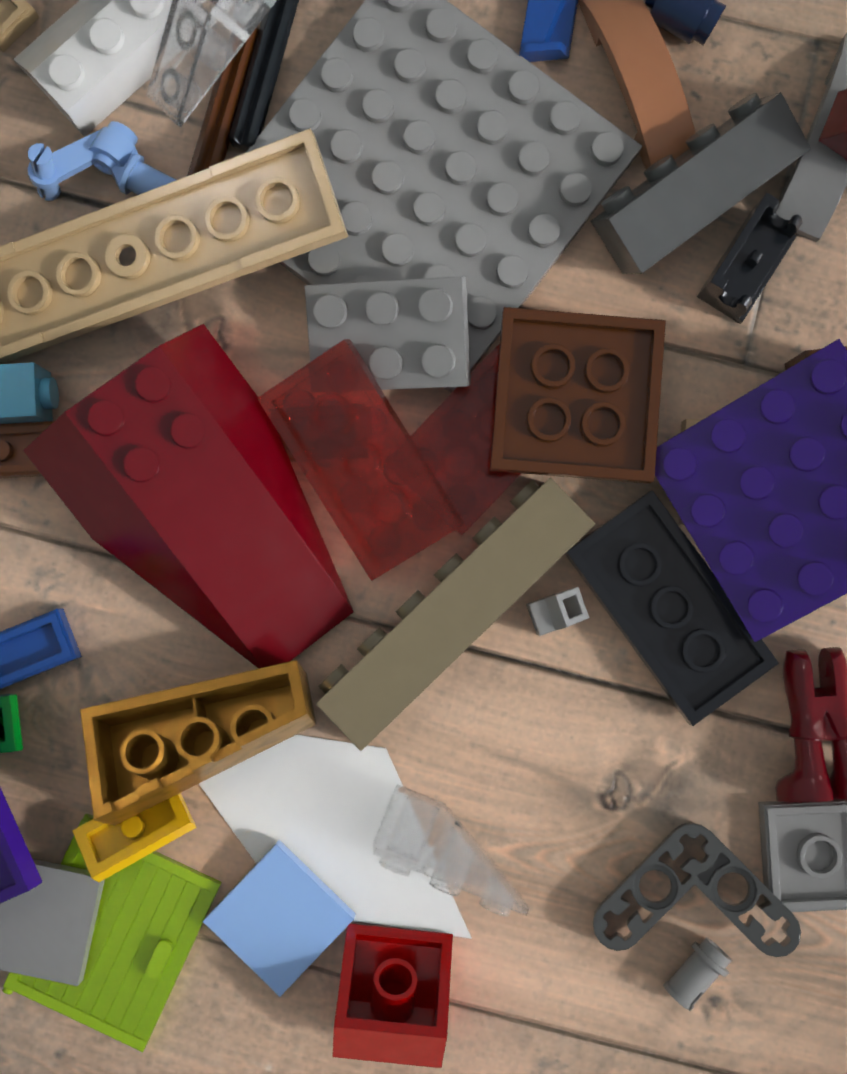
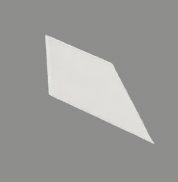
[199,735,472,939]

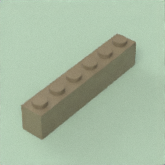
[316,477,595,751]

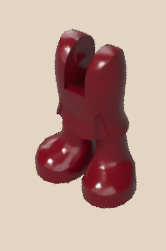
[775,647,847,802]

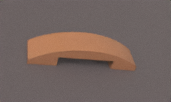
[578,0,696,169]

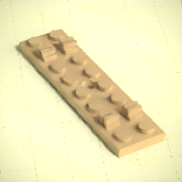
[0,128,348,364]

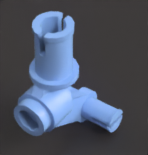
[27,121,176,201]

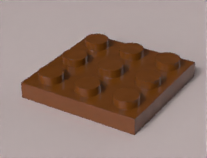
[490,307,666,484]

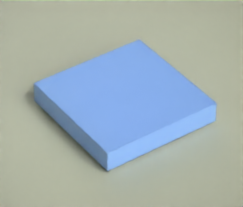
[203,840,356,997]

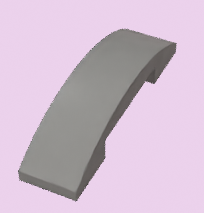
[775,33,847,242]

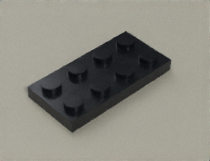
[565,490,779,726]

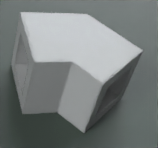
[526,587,589,636]

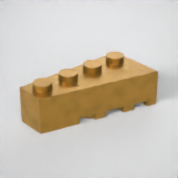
[80,660,316,826]

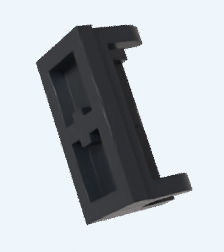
[697,193,802,324]

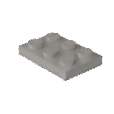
[305,276,471,392]

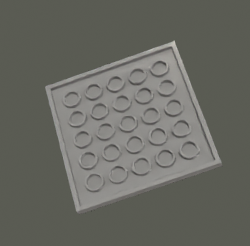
[246,0,642,395]

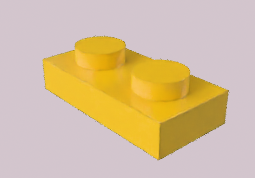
[72,793,197,882]

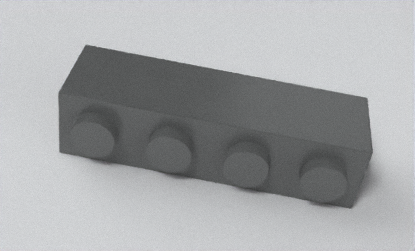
[591,92,811,274]

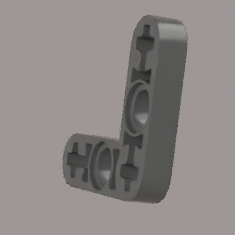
[593,823,801,957]

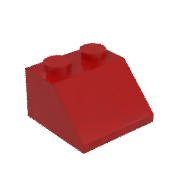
[332,924,453,1068]

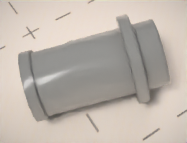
[664,937,732,1011]

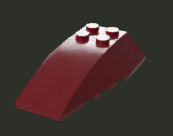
[23,324,354,669]

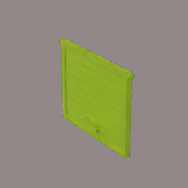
[2,814,222,1052]

